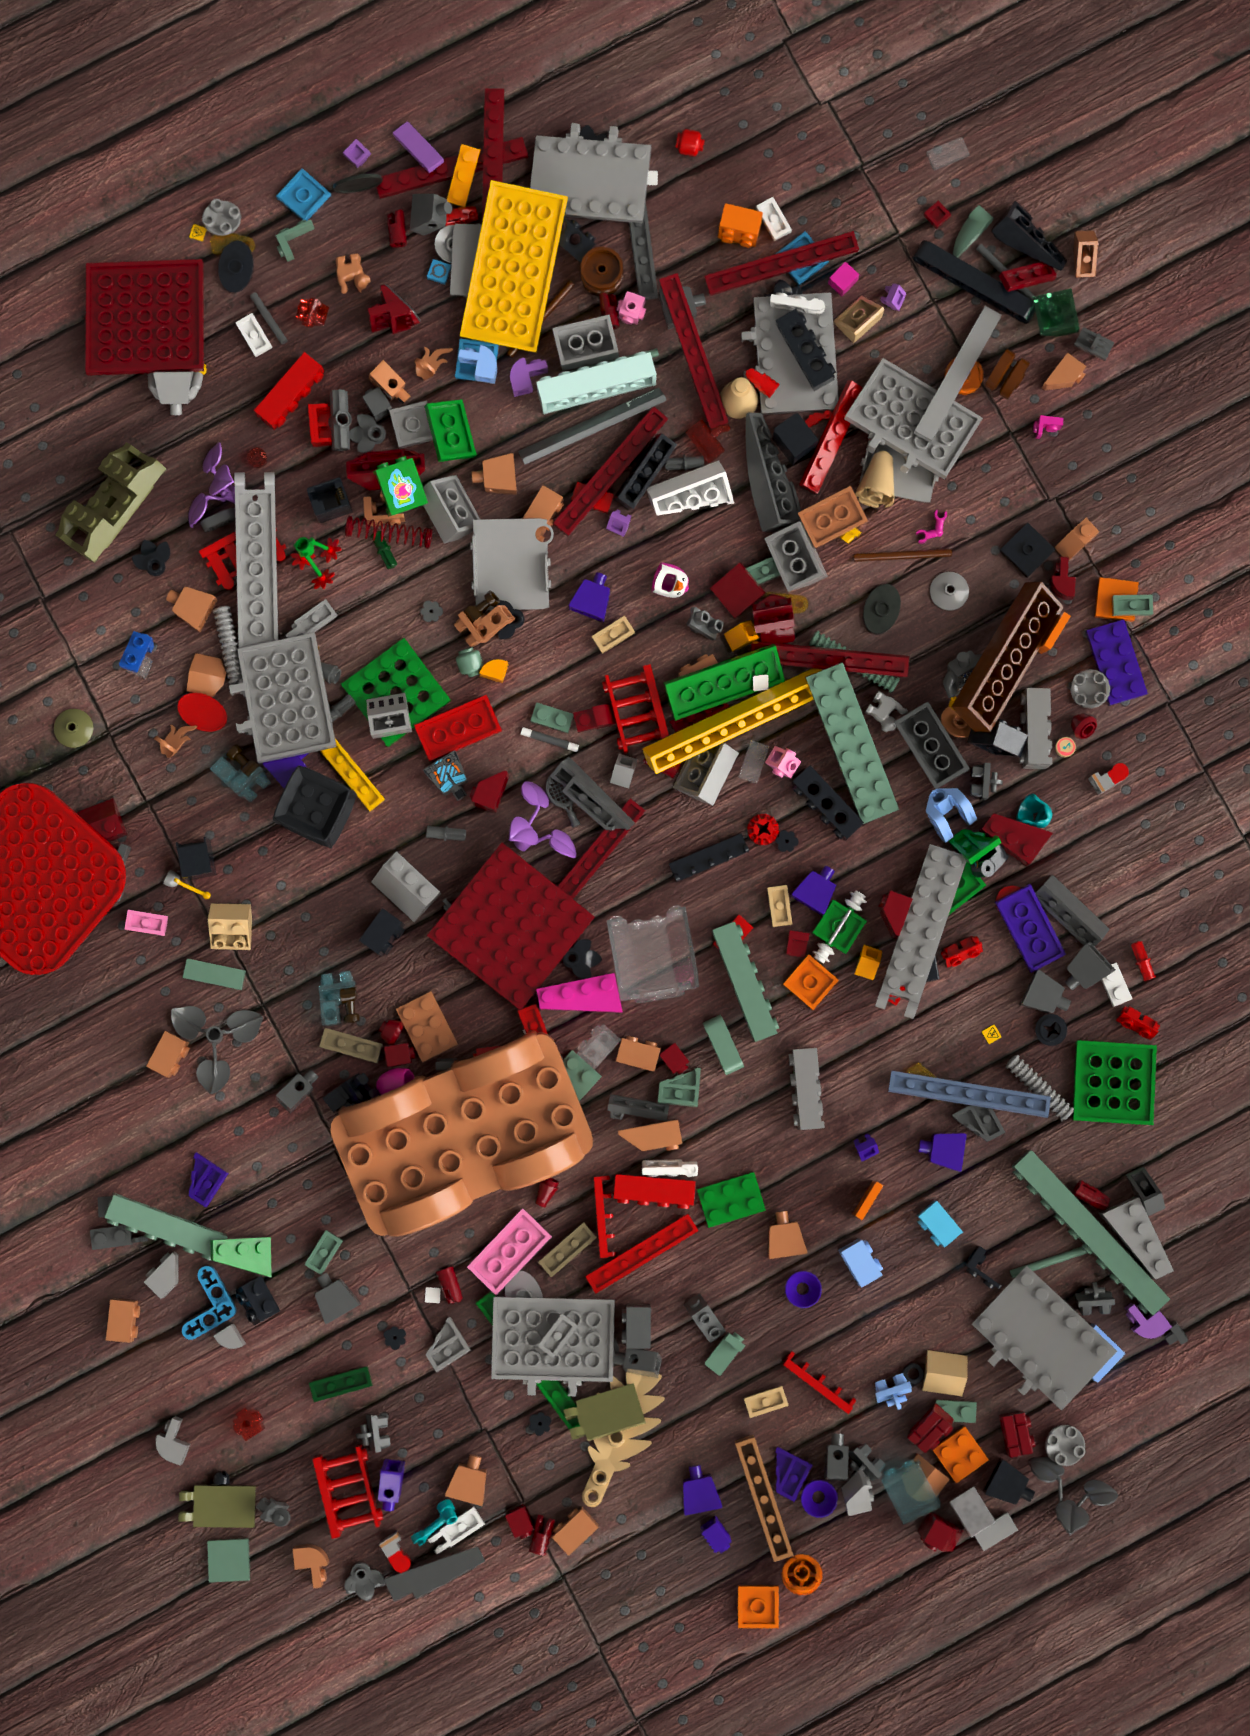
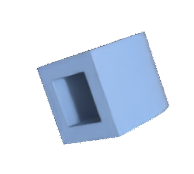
[458,345,497,384]

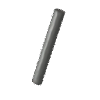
[250,292,288,344]

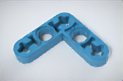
[182,1266,236,1340]

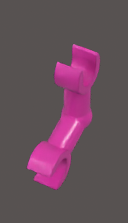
[916,510,947,544]

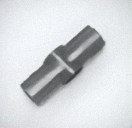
[328,390,352,451]

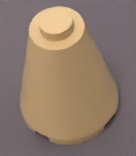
[720,378,759,419]
[855,451,894,508]

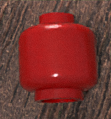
[675,129,705,157]

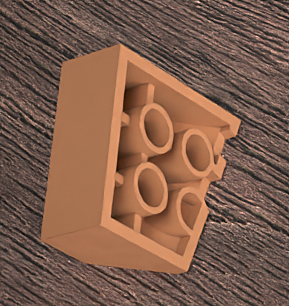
[618,1120,682,1151]

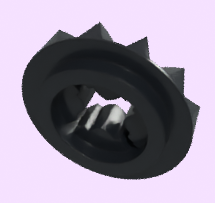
[1035,1014,1067,1046]

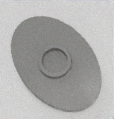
[505,1270,543,1298]

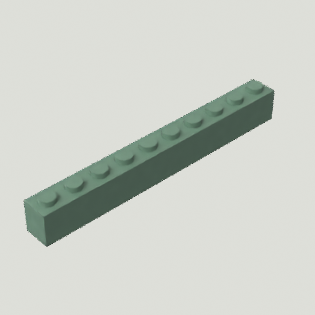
[1011,1150,1170,1316]

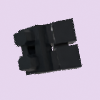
[322,1073,381,1116]

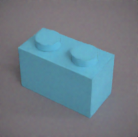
[916,1200,963,1247]

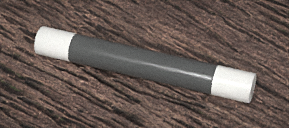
[521,727,579,752]

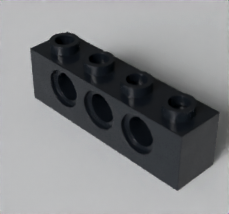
[559,212,598,263]
[775,309,836,391]
[613,433,677,510]
[792,765,864,841]

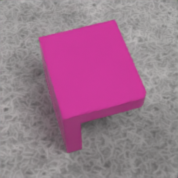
[828,262,860,297]

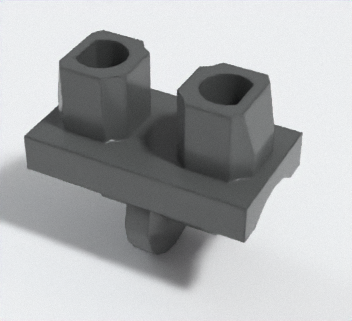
[1074,327,1115,361]
[686,607,724,641]
[970,763,1003,801]
[1075,1282,1115,1315]
[356,1414,390,1453]
[848,1443,885,1481]
[256,1497,290,1527]

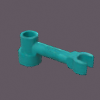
[411,1499,458,1546]

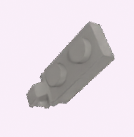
[285,599,338,638]

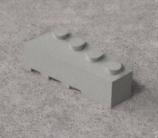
[1019,688,1052,769]
[789,1048,825,1130]
[1099,1196,1174,1279]

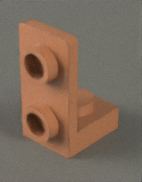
[363,497,405,527]

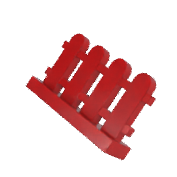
[199,529,287,590]

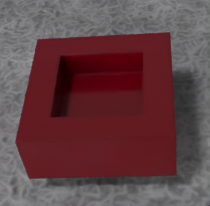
[923,200,952,229]

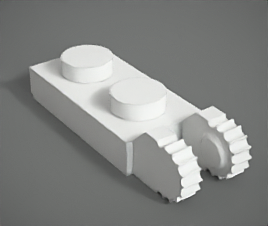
[770,293,825,314]
[427,1506,485,1554]

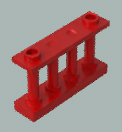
[602,664,669,754]
[312,1444,383,1539]

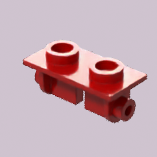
[940,936,983,968]
[1116,1006,1160,1040]

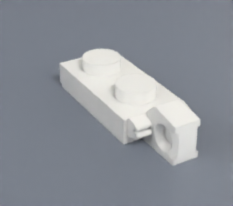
[642,1159,698,1177]

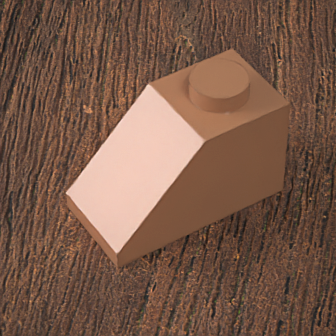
[1073,230,1098,278]
[1042,353,1086,391]
[1054,518,1099,560]

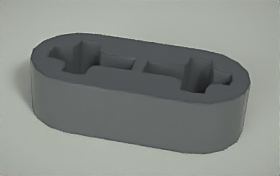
[200,508,236,532]

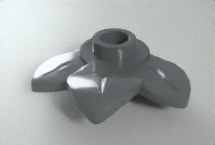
[349,414,386,453]
[344,1562,385,1601]

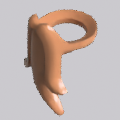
[414,347,453,381]
[154,725,197,758]

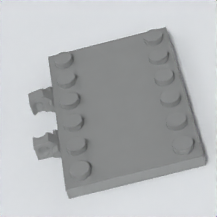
[530,123,651,223]
[741,293,838,415]
[844,358,983,480]
[229,633,337,763]
[972,1266,1117,1410]
[491,1297,615,1396]

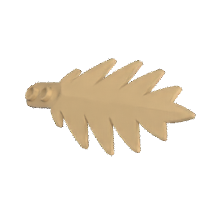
[582,1372,665,1507]

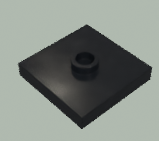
[1000,523,1056,578]

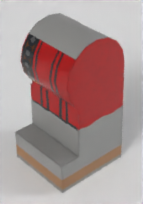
[1088,763,1129,795]
[379,1531,411,1573]

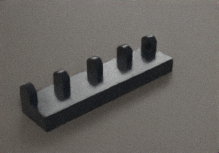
[669,833,749,883]

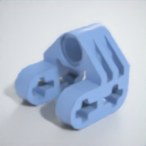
[926,788,977,843]

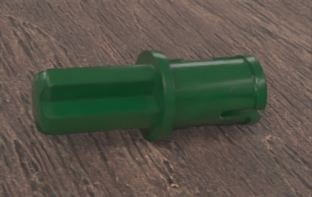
[370,531,397,569]

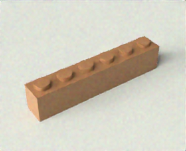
[734,1435,793,1562]

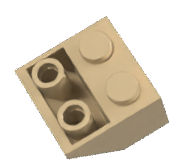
[208,903,252,950]

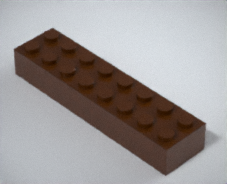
[951,582,1064,732]

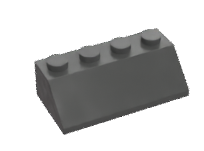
[894,702,970,790]

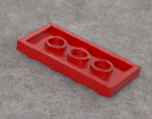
[414,695,502,762]

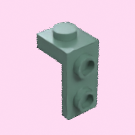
[276,220,314,262]
[705,1331,745,1376]

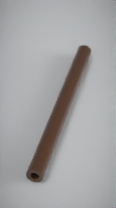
[507,280,575,358]
[854,549,952,562]

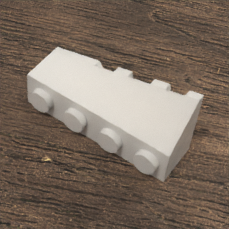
[647,461,734,515]

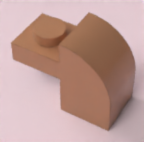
[293,1544,329,1588]

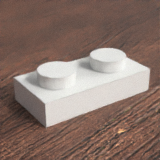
[756,197,792,241]
[235,313,272,357]
[1101,962,1132,1007]

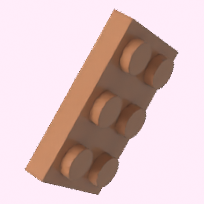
[798,486,869,549]
[396,991,458,1063]

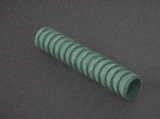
[809,631,900,693]

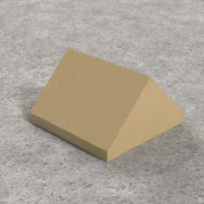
[833,296,884,344]
[922,1350,967,1396]

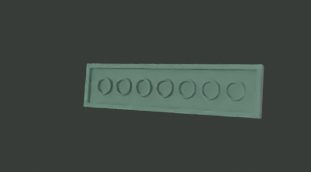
[805,662,899,824]

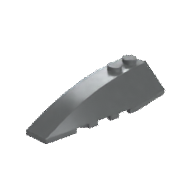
[745,413,802,532]

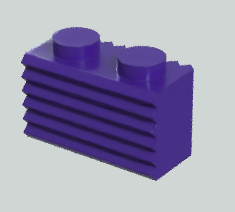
[701,1516,731,1553]

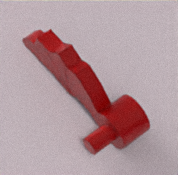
[805,410,832,428]

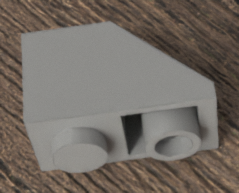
[144,1252,178,1299]
[842,1469,874,1516]

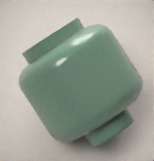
[455,647,484,677]

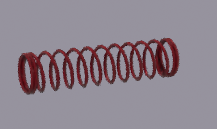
[345,516,432,549]

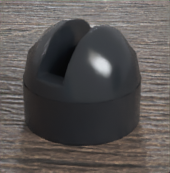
[213,1470,230,1485]

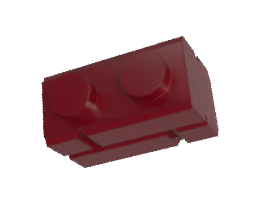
[907,1403,954,1453]
[999,1411,1035,1458]

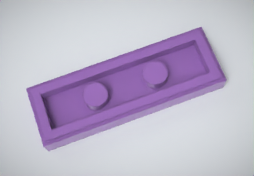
[393,121,444,173]

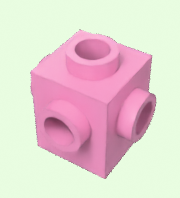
[617,291,646,325]
[765,746,801,778]

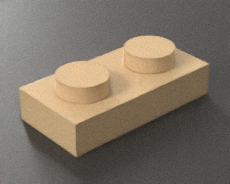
[591,616,635,654]
[767,885,792,927]
[744,1385,788,1418]

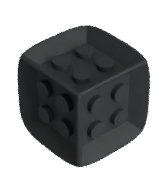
[273,765,357,849]

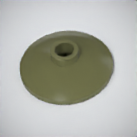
[54,709,94,748]

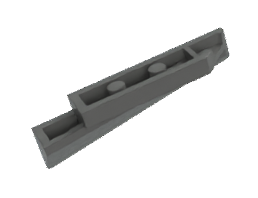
[550,757,635,830]
[385,1547,485,1601]

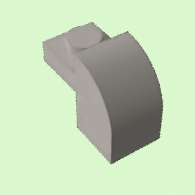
[156,1416,190,1465]

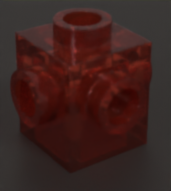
[295,298,329,328]
[233,1407,265,1441]

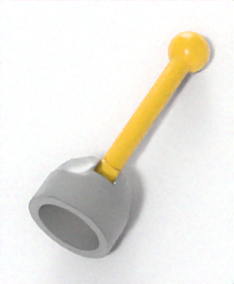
[163,870,211,899]

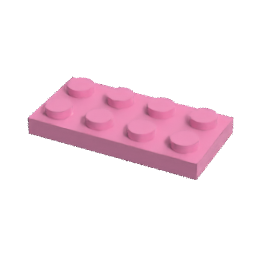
[467,1209,552,1295]

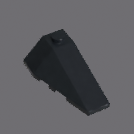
[992,201,1067,271]

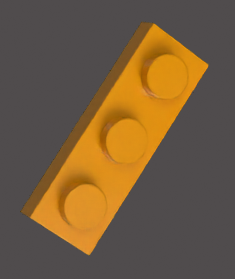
[447,144,480,207]

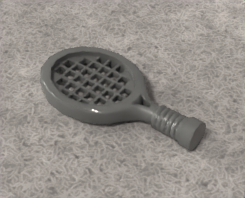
[545,776,580,828]

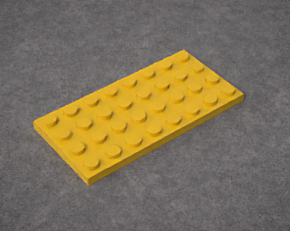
[460,180,568,353]

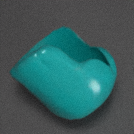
[1016,793,1052,828]

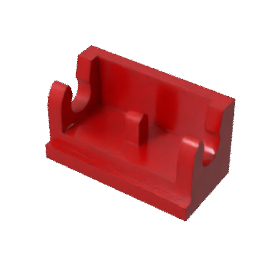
[308,403,332,447]

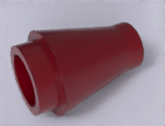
[535,1178,559,1207]

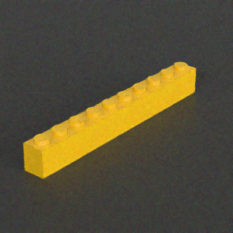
[642,668,822,774]

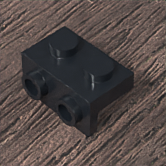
[235,1276,280,1326]

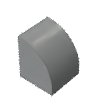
[610,754,638,789]
[214,1323,246,1349]

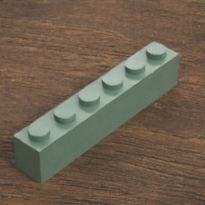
[712,922,779,1042]
[104,1193,228,1260]

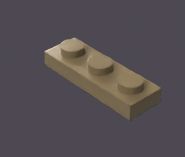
[319,1028,383,1063]
[538,1222,597,1277]

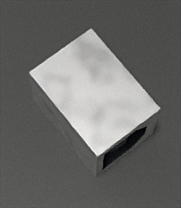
[950,1487,996,1538]

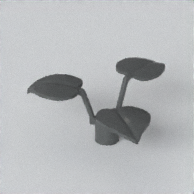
[171,1006,263,1094]
[1028,1457,1118,1535]

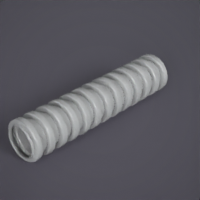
[213,606,243,685]
[1006,1055,1074,1121]

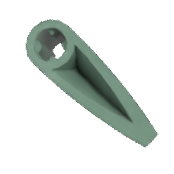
[953,205,994,258]

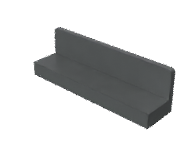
[1035,875,1110,946]

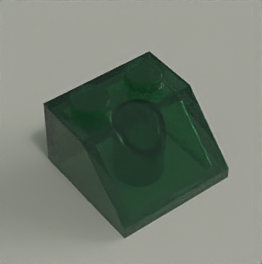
[1033,288,1079,337]

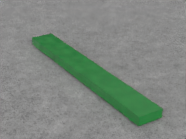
[476,1291,580,1429]

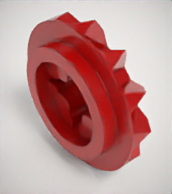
[747,814,779,845]

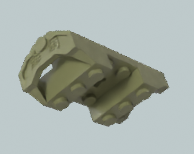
[55,442,166,563]

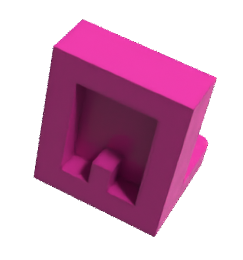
[1033,415,1064,439]

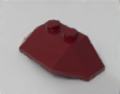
[346,449,425,491]

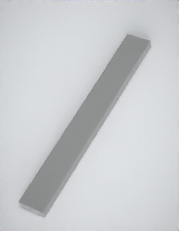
[914,306,1002,443]

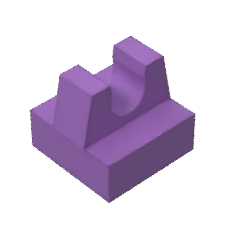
[343,139,371,168]
[880,284,906,311]
[606,509,631,537]

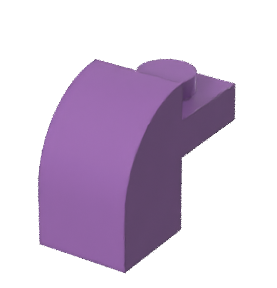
[510,357,548,397]
[1125,1303,1172,1338]

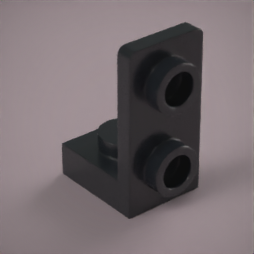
[964,1245,1001,1290]

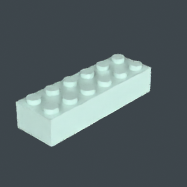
[536,351,656,414]

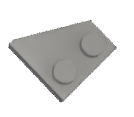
[426,1317,471,1372]

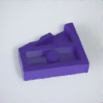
[189,1152,229,1207]
[776,1447,813,1502]

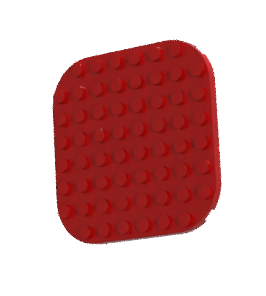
[0,783,126,975]

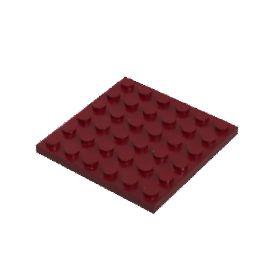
[85,259,204,376]
[427,843,595,1010]

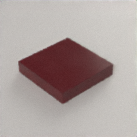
[710,563,765,618]

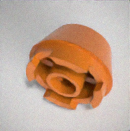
[782,1554,822,1595]

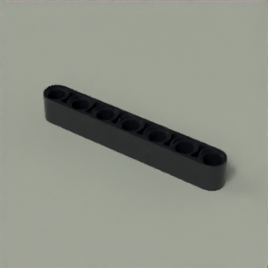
[912,240,1038,324]

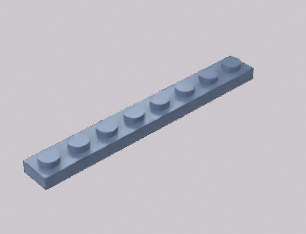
[888,1071,1051,1118]

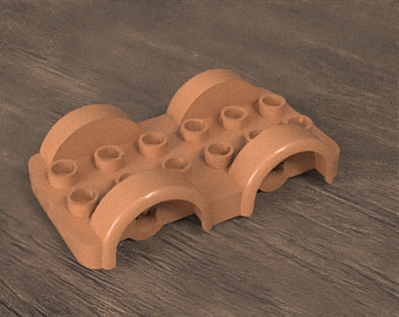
[330,1030,593,1237]

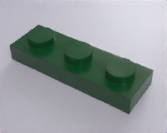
[309,1366,373,1402]

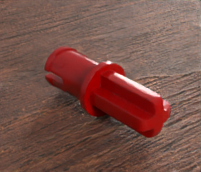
[1131,941,1156,981]

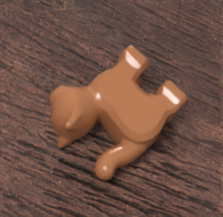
[336,254,370,294]

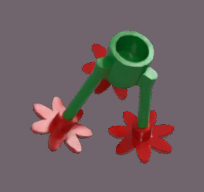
[291,537,342,589]

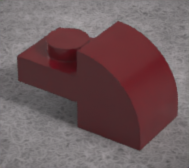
[1049,557,1076,600]
[573,704,616,733]

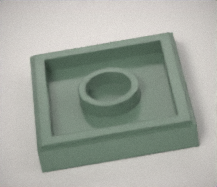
[207,1538,250,1582]

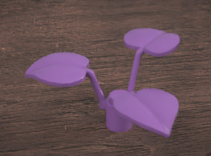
[188,442,235,528]
[509,781,577,858]

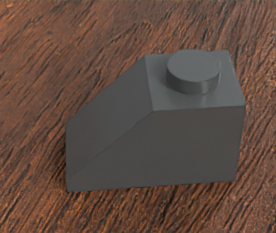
[1126,1167,1166,1216]

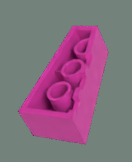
[536,973,623,1013]

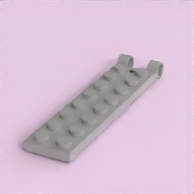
[234,472,278,648]
[875,844,966,1019]

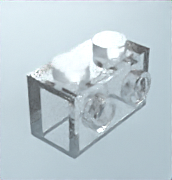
[577,1024,621,1070]

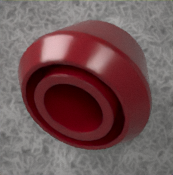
[1071,713,1097,739]
[379,1019,404,1045]

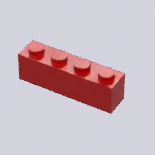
[254,352,324,430]
[614,1174,696,1209]

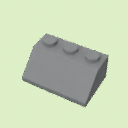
[552,315,619,372]
[423,475,480,544]
[765,521,828,592]
[673,743,739,806]
[371,851,441,923]

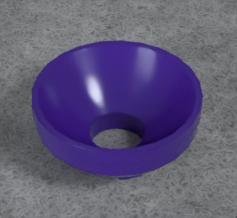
[785,1271,822,1308]
[801,1480,838,1518]

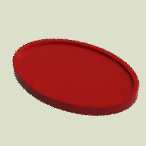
[178,693,227,732]

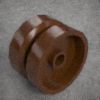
[580,246,623,296]
[984,349,1030,400]

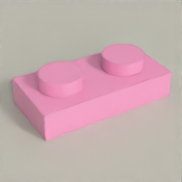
[124,910,168,936]

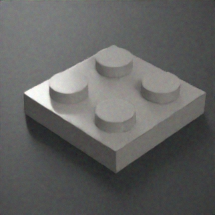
[389,400,433,449]

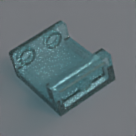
[881,1459,941,1525]

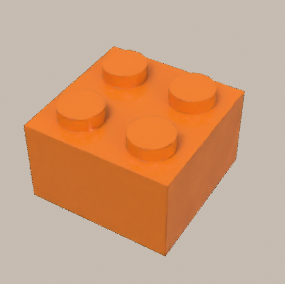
[718,203,763,248]

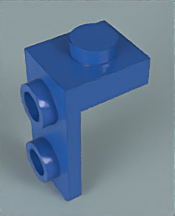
[119,631,154,673]

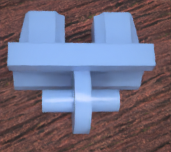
[875,1373,912,1410]

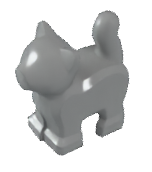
[865,691,908,733]

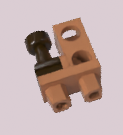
[454,590,515,647]

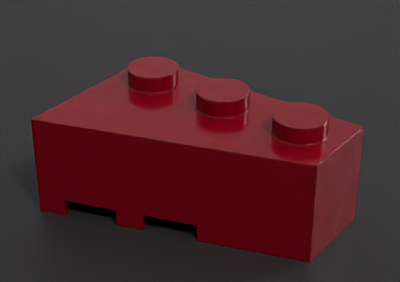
[979,813,1053,867]
[917,1510,964,1552]

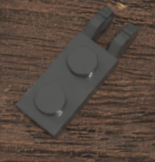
[90,1225,148,1250]

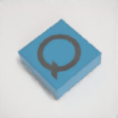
[427,259,451,285]

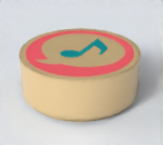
[1055,737,1076,758]

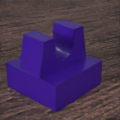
[854,1134,879,1161]

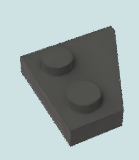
[952,1105,1005,1142]

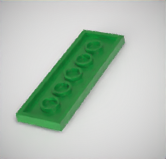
[663,644,785,721]

